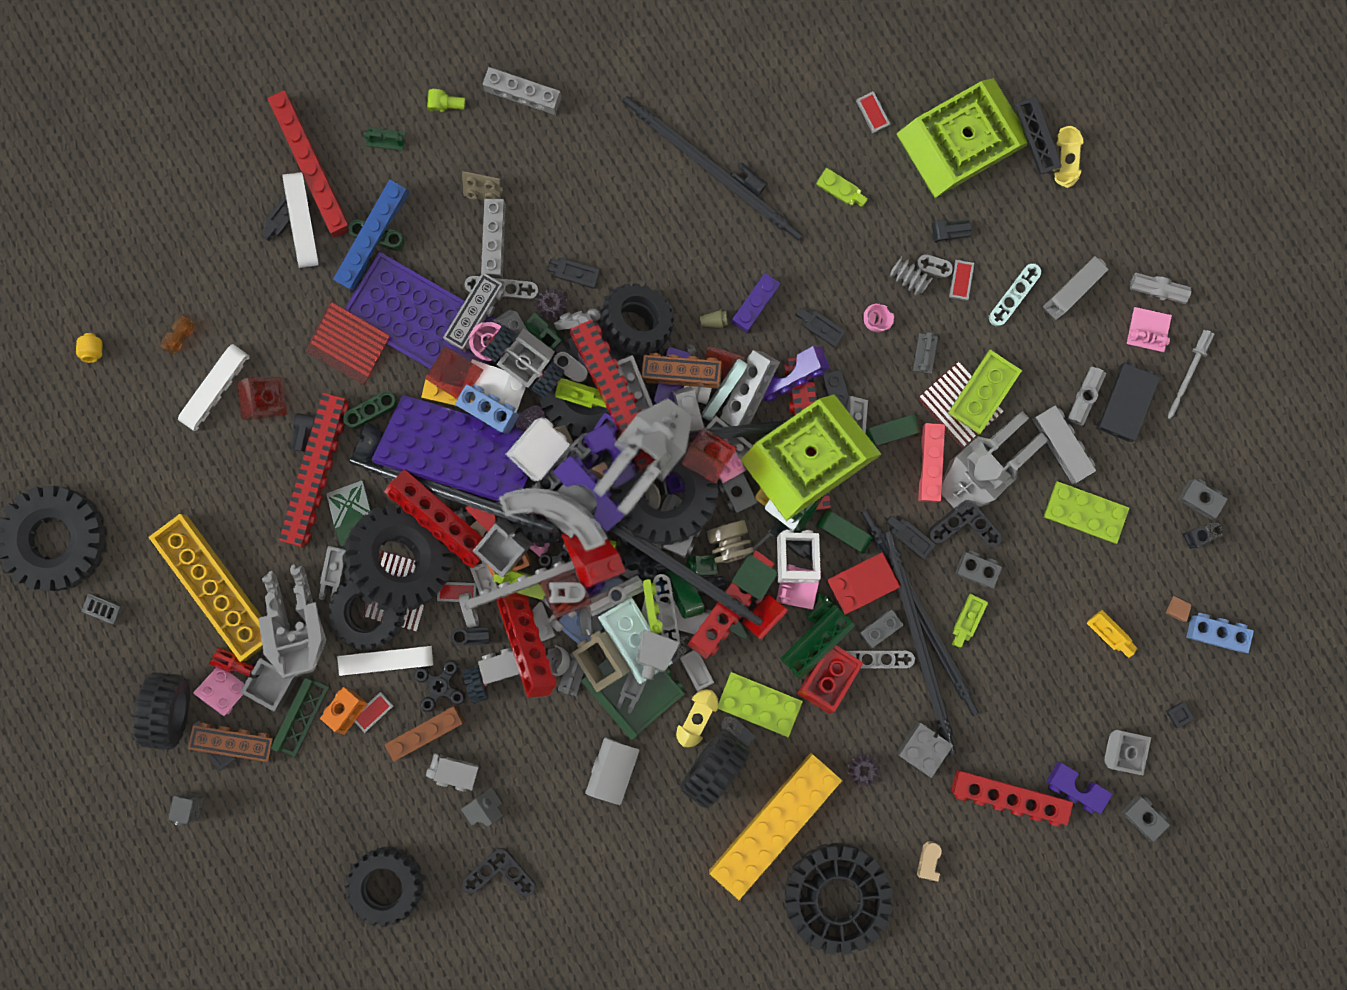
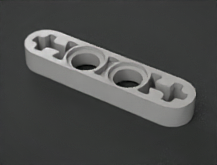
[465,276,539,300]
[653,574,680,644]
[846,651,915,668]

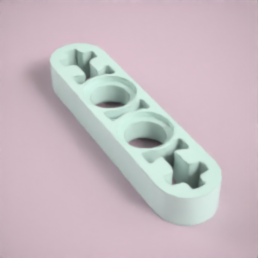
[989,264,1041,326]
[701,359,747,421]

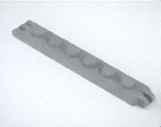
[465,561,575,610]

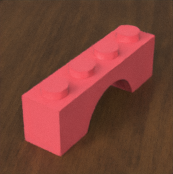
[918,423,945,503]

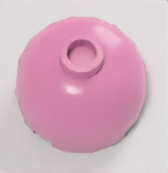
[469,322,505,361]

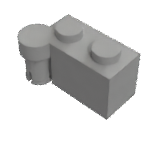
[426,753,478,792]

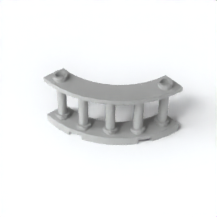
[499,488,607,551]

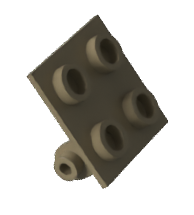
[462,171,503,200]

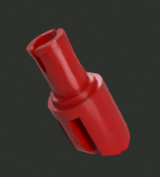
[209,647,255,677]

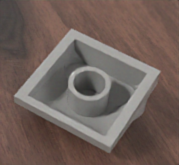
[1105,730,1151,776]

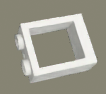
[777,530,820,583]

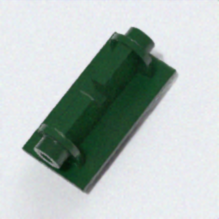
[364,128,406,151]

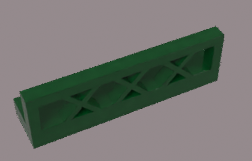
[780,604,855,680]
[270,677,329,758]

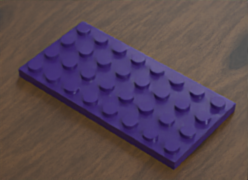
[341,252,495,387]
[372,395,530,502]

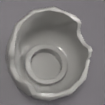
[546,645,571,676]

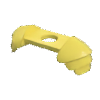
[1054,126,1083,188]
[676,689,719,747]

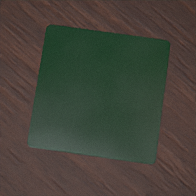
[732,554,778,600]

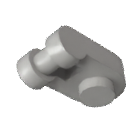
[549,582,585,603]

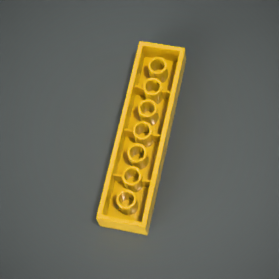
[149,514,263,662]
[709,753,842,900]

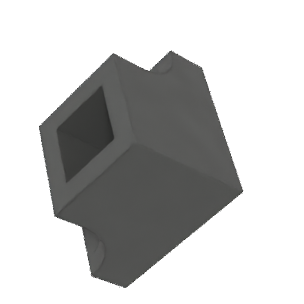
[461,788,503,827]

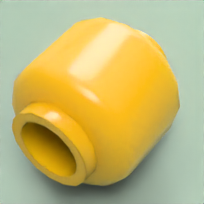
[76,333,103,363]

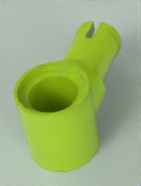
[427,89,465,113]

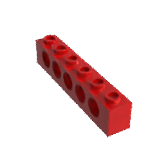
[384,469,483,569]
[687,550,774,659]
[496,592,556,698]
[951,769,1073,827]

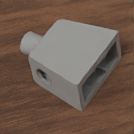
[636,630,679,680]

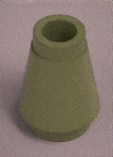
[700,309,729,328]

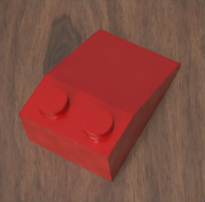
[562,533,626,589]
[828,552,901,614]
[741,594,788,639]
[797,645,863,714]

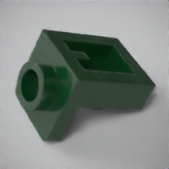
[686,555,718,575]
[805,592,834,623]

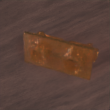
[160,315,196,355]

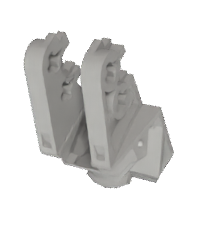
[593,399,692,515]
[941,411,1048,512]
[258,565,327,679]

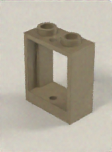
[572,630,631,692]

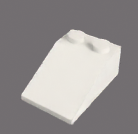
[459,359,526,413]

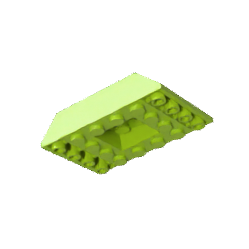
[896,78,1028,198]
[741,395,881,522]

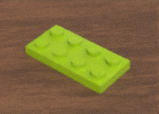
[947,350,1022,434]
[1044,481,1129,544]
[718,672,803,737]

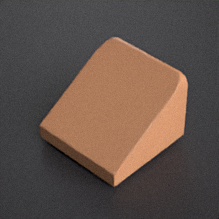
[1166,596,1191,622]

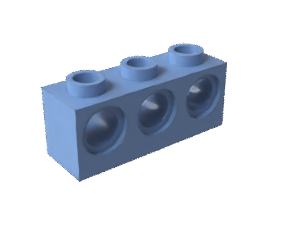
[455,384,520,435]
[1186,613,1254,653]

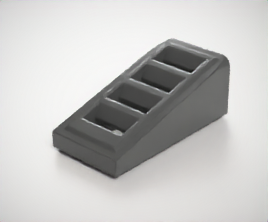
[81,593,125,625]

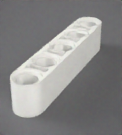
[282,172,318,268]
[178,344,250,431]
[337,646,433,676]

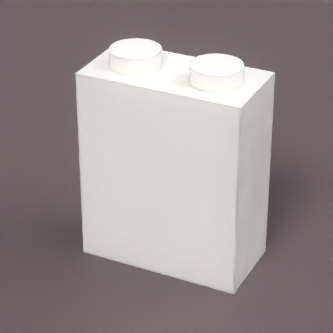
[506,418,570,481]

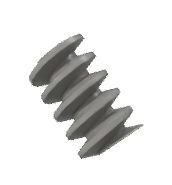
[890,256,933,296]

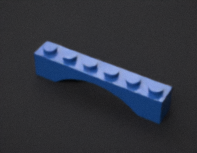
[333,179,410,291]

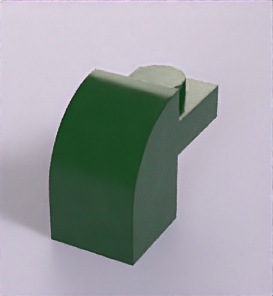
[524,311,563,350]

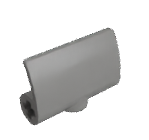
[585,737,639,805]

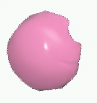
[863,303,894,333]

